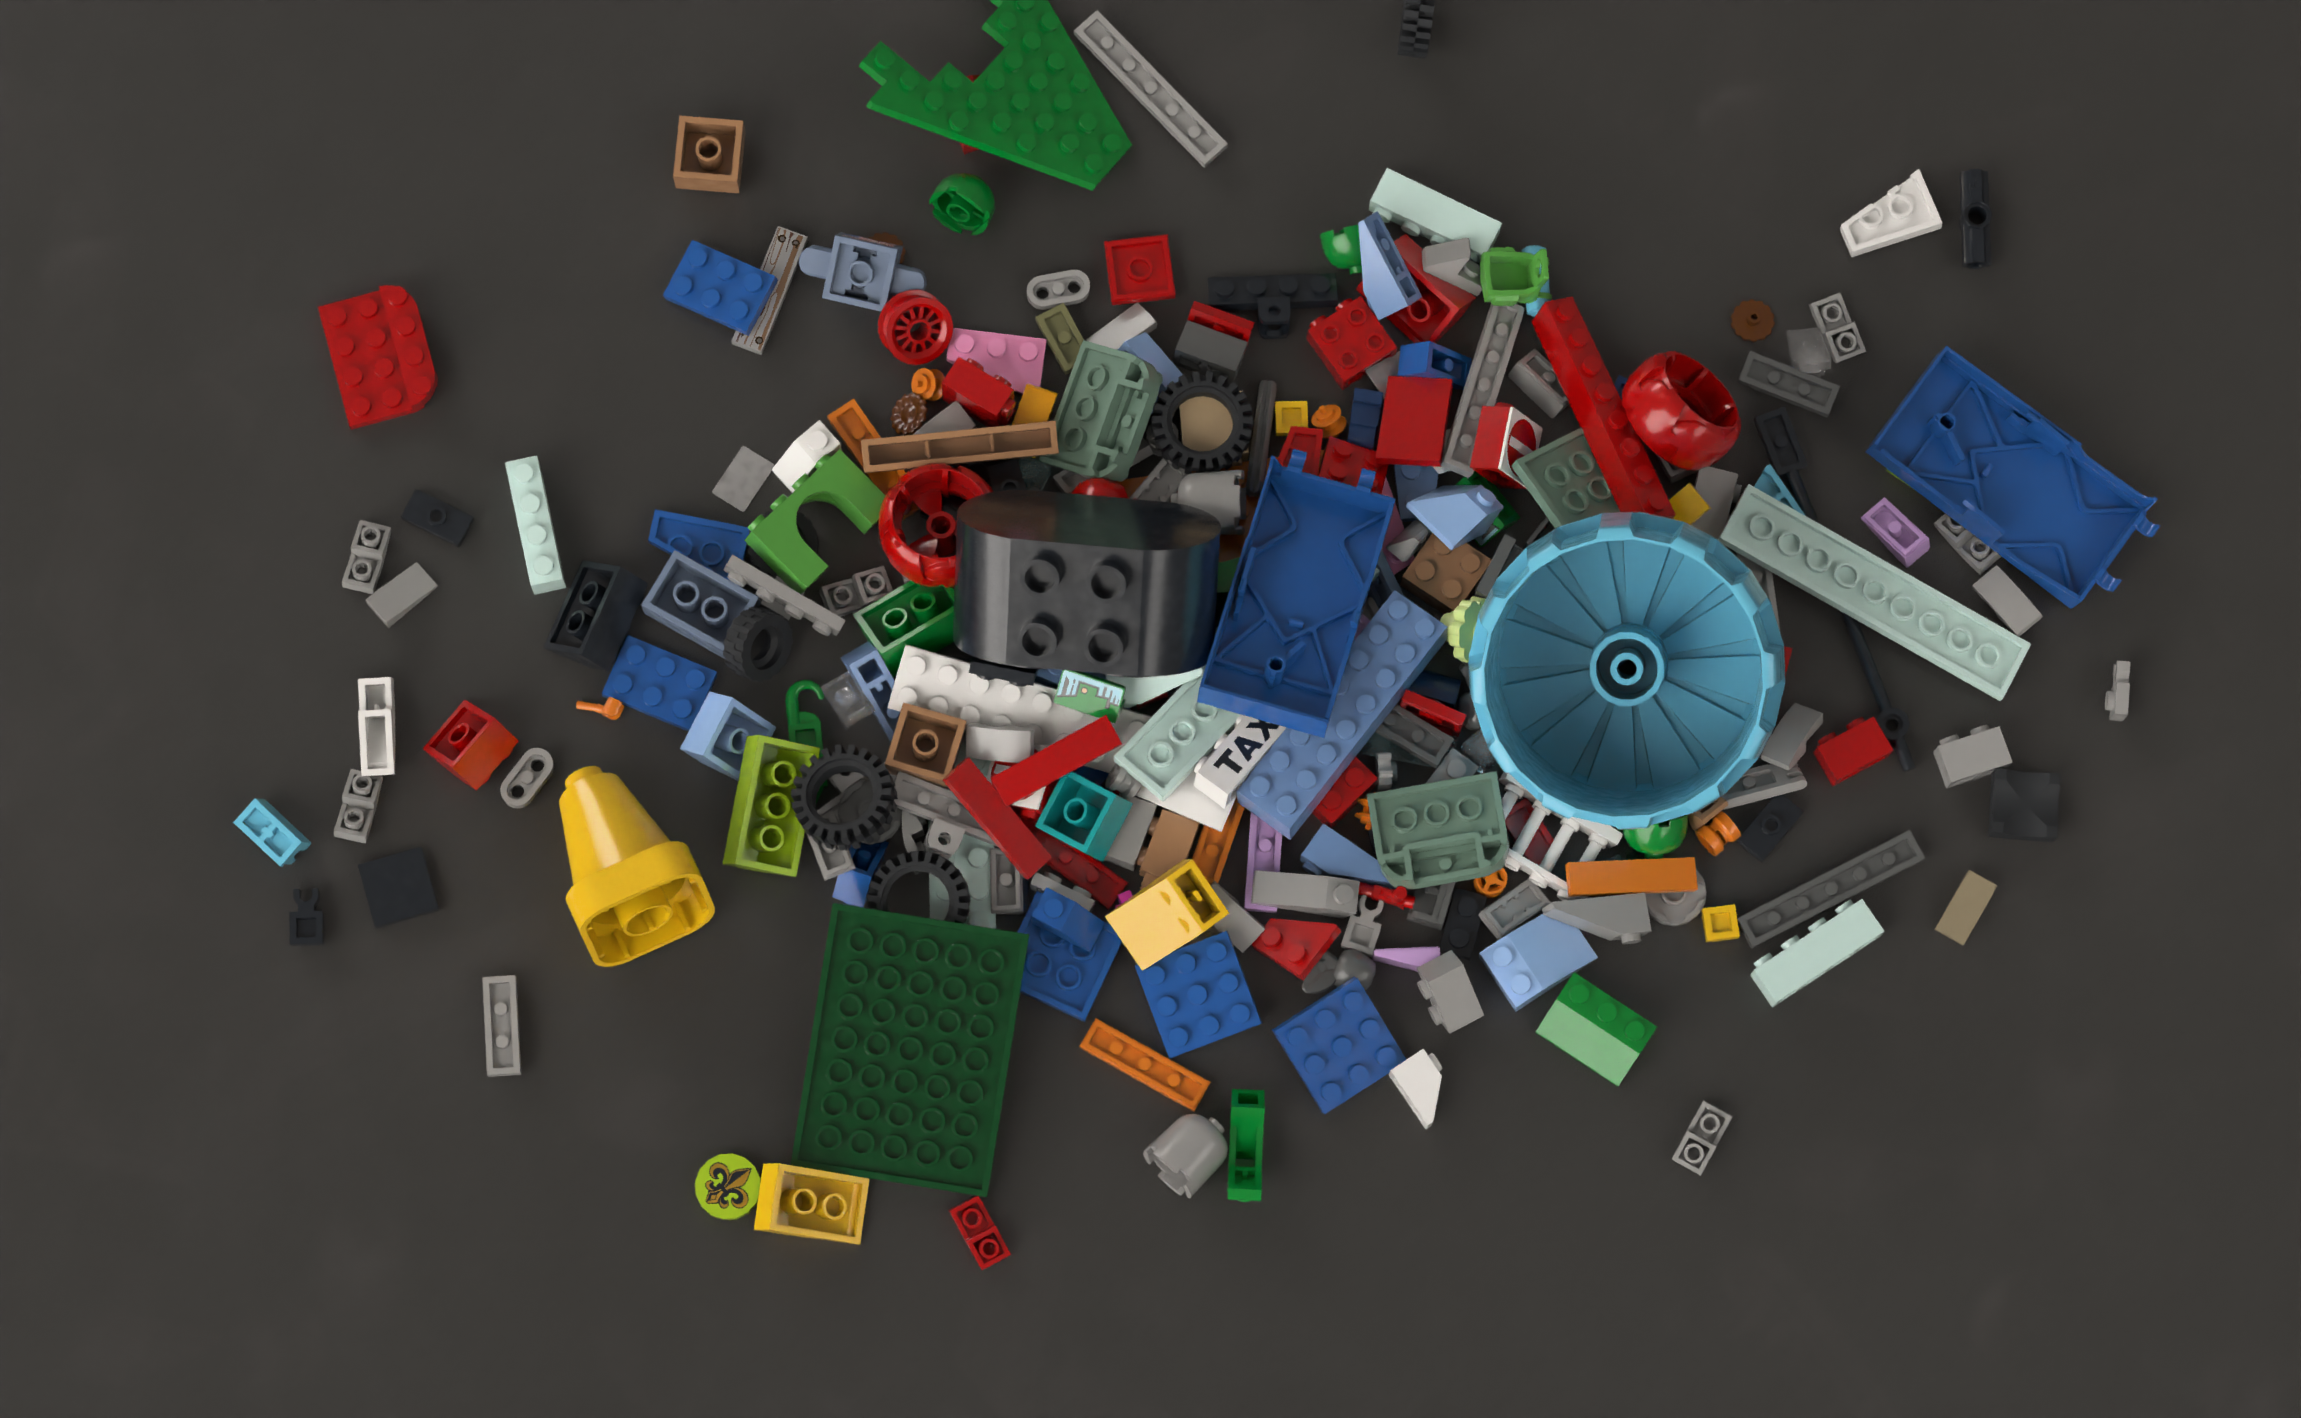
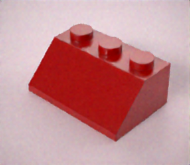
[1356,234,1476,343]

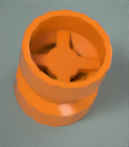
[1695,811,1741,857]

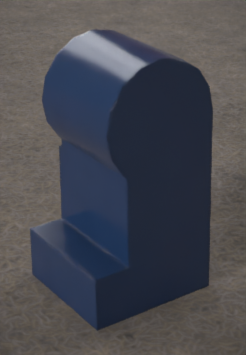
[1347,388,1383,450]

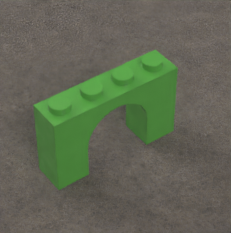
[744,449,886,594]

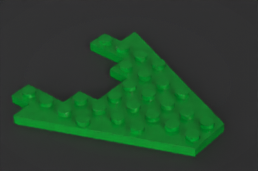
[859,0,1132,191]

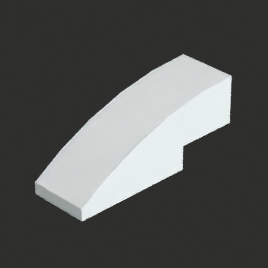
[358,677,395,776]

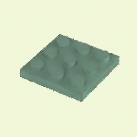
[1511,427,1620,528]

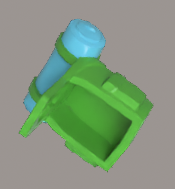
[1480,245,1552,317]

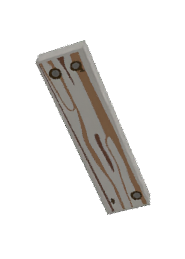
[731,226,808,355]

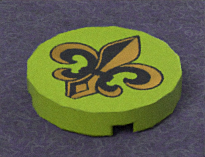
[695,1153,761,1220]

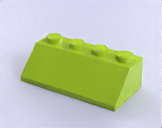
[723,735,820,877]

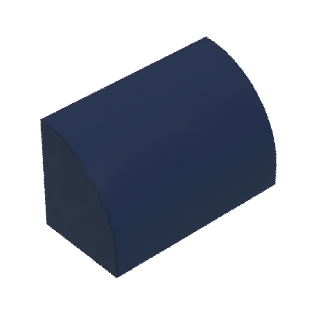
[1402,669,1462,709]

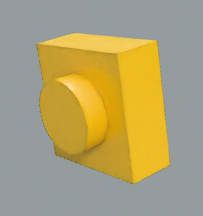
[1275,401,1308,436]
[1701,904,1740,943]

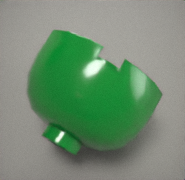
[929,173,995,235]
[1320,225,1362,275]
[1623,814,1688,859]

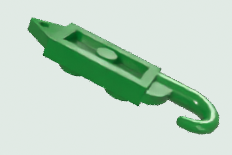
[785,679,828,805]

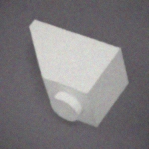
[772,420,842,493]
[1389,1049,1443,1129]

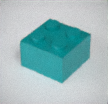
[1035,772,1133,862]

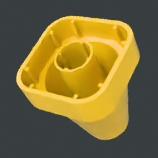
[559,766,715,967]

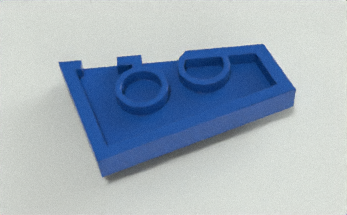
[648,509,749,586]

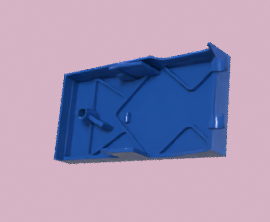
[1865,345,2160,609]
[1197,449,1396,738]

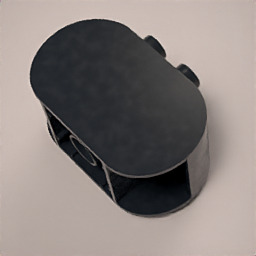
[953,490,1221,678]

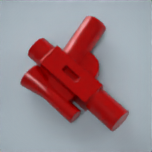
[1358,882,1416,910]

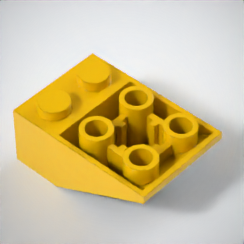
[1104,859,1229,970]

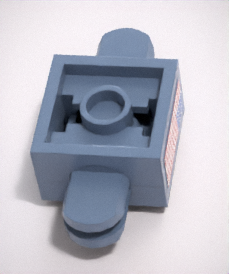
[799,232,927,311]

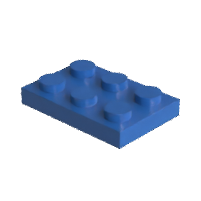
[663,240,778,336]
[601,635,718,732]

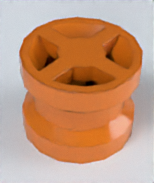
[1473,868,1508,899]

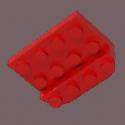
[318,285,438,430]

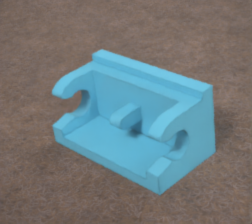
[233,798,312,867]

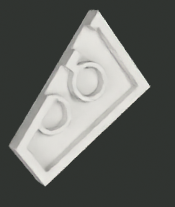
[1840,169,1942,257]

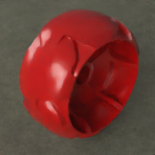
[1622,351,1741,470]
[879,463,994,588]

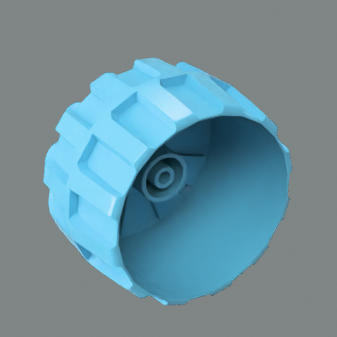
[1468,512,1785,830]

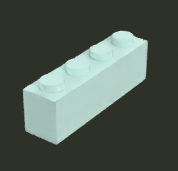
[1369,168,1502,263]
[505,456,566,595]
[1750,899,1884,1008]

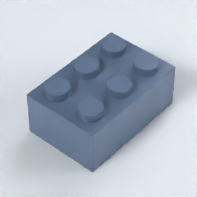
[641,550,761,659]

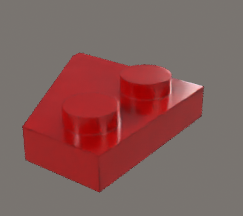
[1251,918,1341,981]

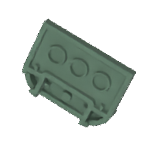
[1039,340,1163,482]
[1367,771,1509,889]

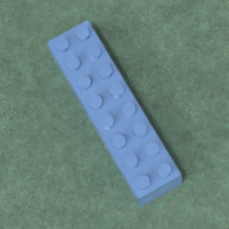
[1237,590,1447,840]

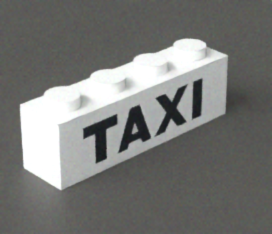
[1194,714,1287,809]

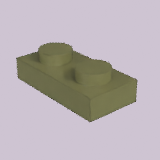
[1035,303,1084,375]

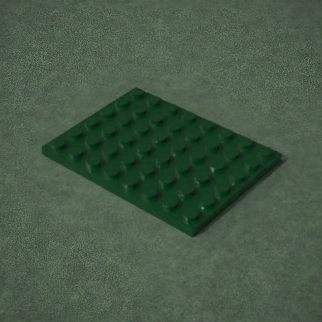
[791,903,1030,1197]

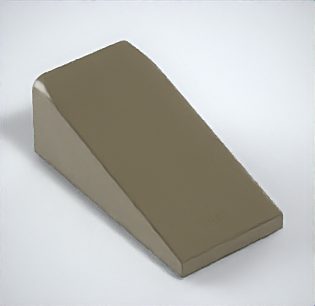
[1934,870,1997,945]

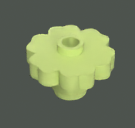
[1440,596,1486,663]

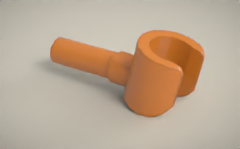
[576,697,625,720]

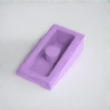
[1861,497,1930,568]
[1372,946,1440,972]

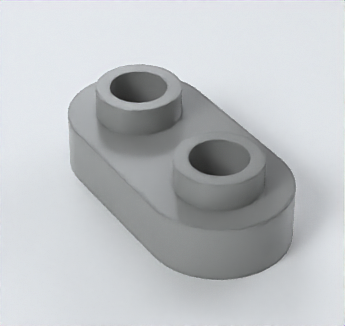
[1027,270,1090,310]
[500,748,554,808]

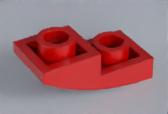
[948,1195,1011,1270]

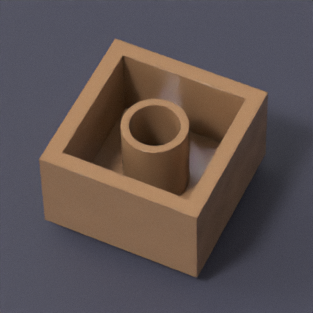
[673,115,746,193]
[1400,533,1491,614]
[885,702,967,790]

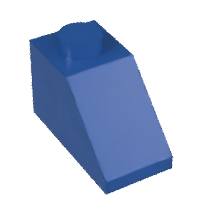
[1398,341,1472,390]
[832,841,889,907]
[1031,887,1105,952]

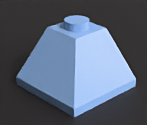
[1406,485,1504,550]

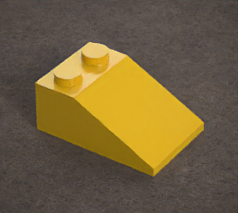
[754,1163,870,1245]

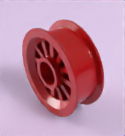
[878,289,953,365]

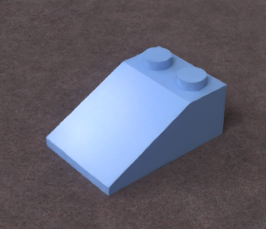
[1479,914,1598,1012]

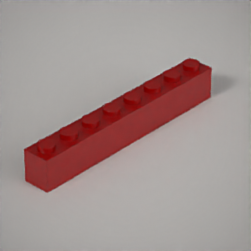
[1531,296,1676,519]

